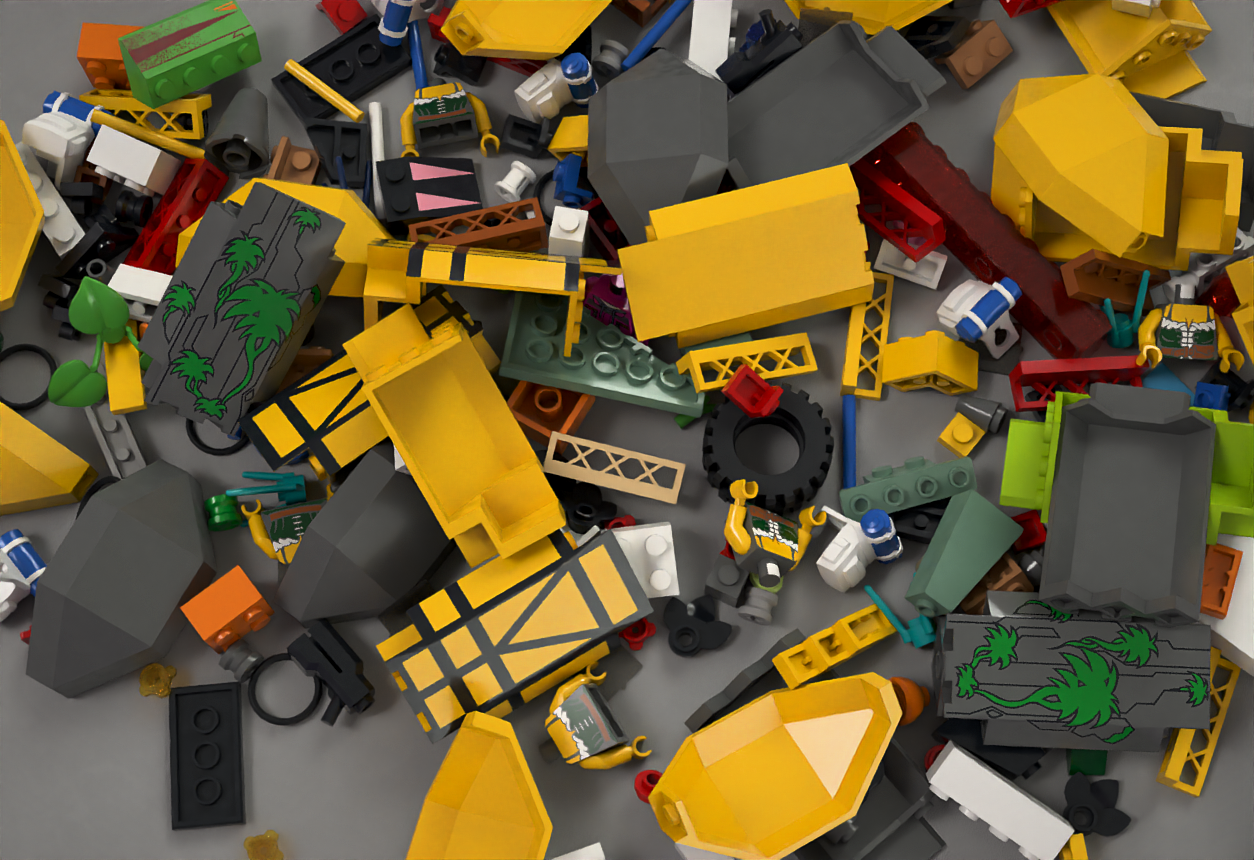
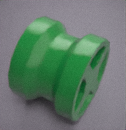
[203,494,243,532]

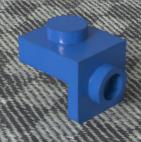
[553,154,594,208]

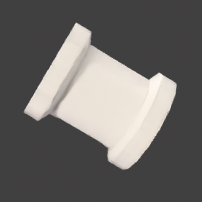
[494,161,536,203]

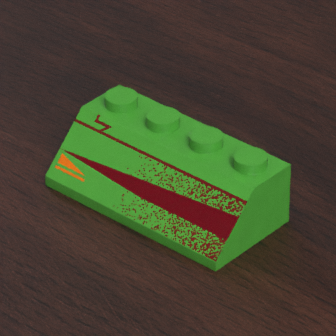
[118,0,262,109]

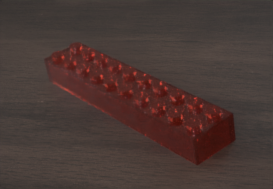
[862,122,1113,360]

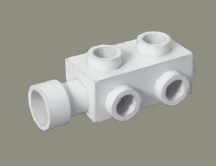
[1162,227,1254,304]

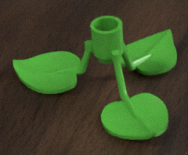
[48,276,153,407]

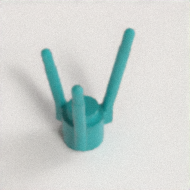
[1099,270,1150,348]
[226,471,307,527]
[864,572,937,649]

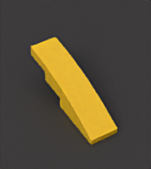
[104,319,147,415]
[772,603,897,690]

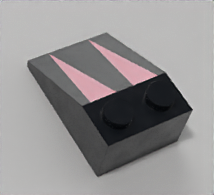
[376,156,483,236]

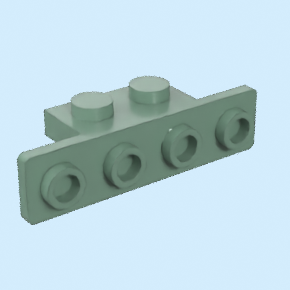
[839,456,977,522]

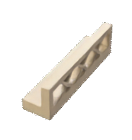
[543,431,686,504]

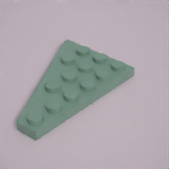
[499,291,705,418]

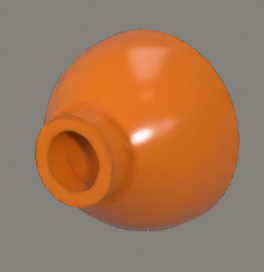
[888,676,930,726]

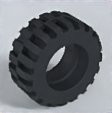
[702,381,834,516]

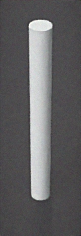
[369,102,386,224]

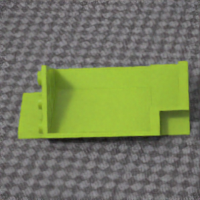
[999,391,1254,545]

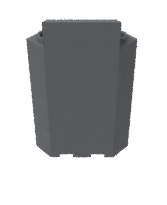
[722,20,946,191]
[1038,382,1216,628]
[684,628,946,860]

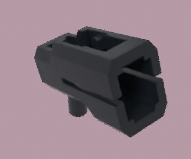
[715,9,804,95]
[287,618,375,727]

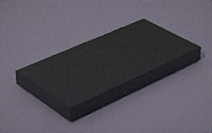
[271,14,412,126]
[168,682,246,831]

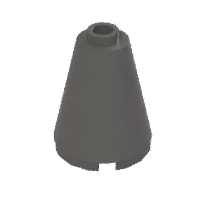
[204,88,269,179]

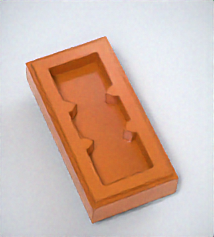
[1200,543,1243,620]

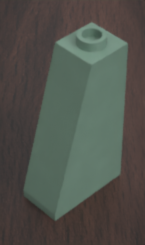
[904,489,1024,618]

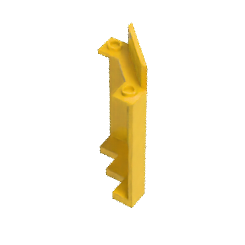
[617,163,874,349]

